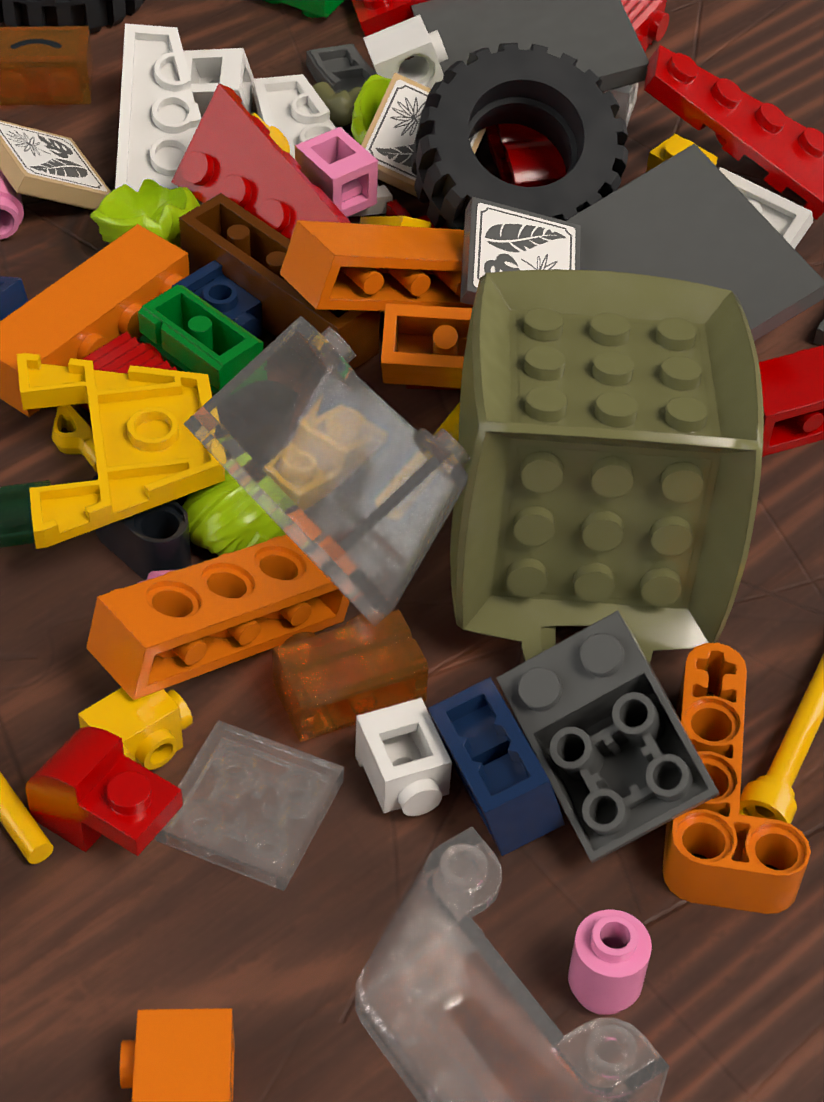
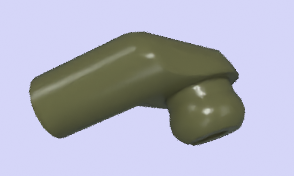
[312,82,362,128]

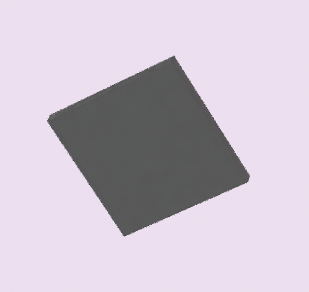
[411,0,649,92]
[566,143,824,341]

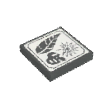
[460,197,581,305]

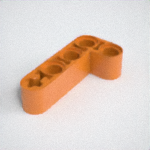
[663,643,811,914]

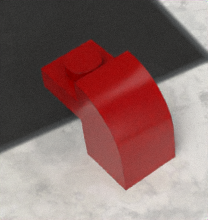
[26,727,183,856]

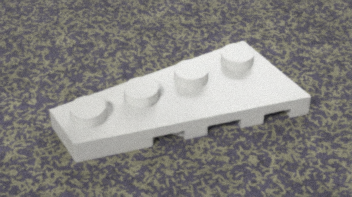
[115,23,203,205]
[253,74,393,217]

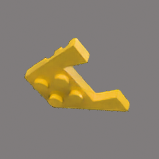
[16,353,225,549]

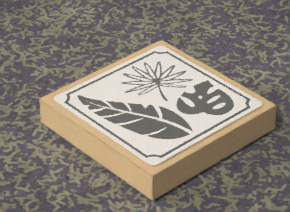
[361,73,487,203]
[0,120,111,211]

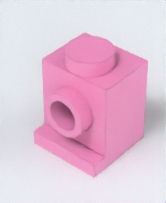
[295,127,378,217]

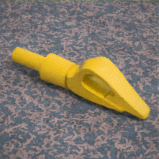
[52,405,97,472]

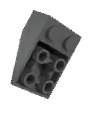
[496,610,720,863]

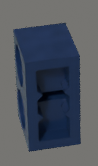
[428,677,565,856]

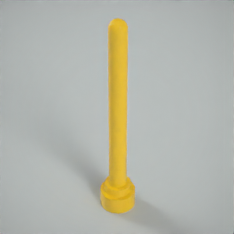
[739,654,824,824]

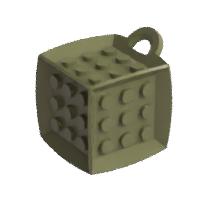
[450,270,764,663]

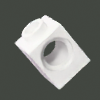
[363,15,448,89]

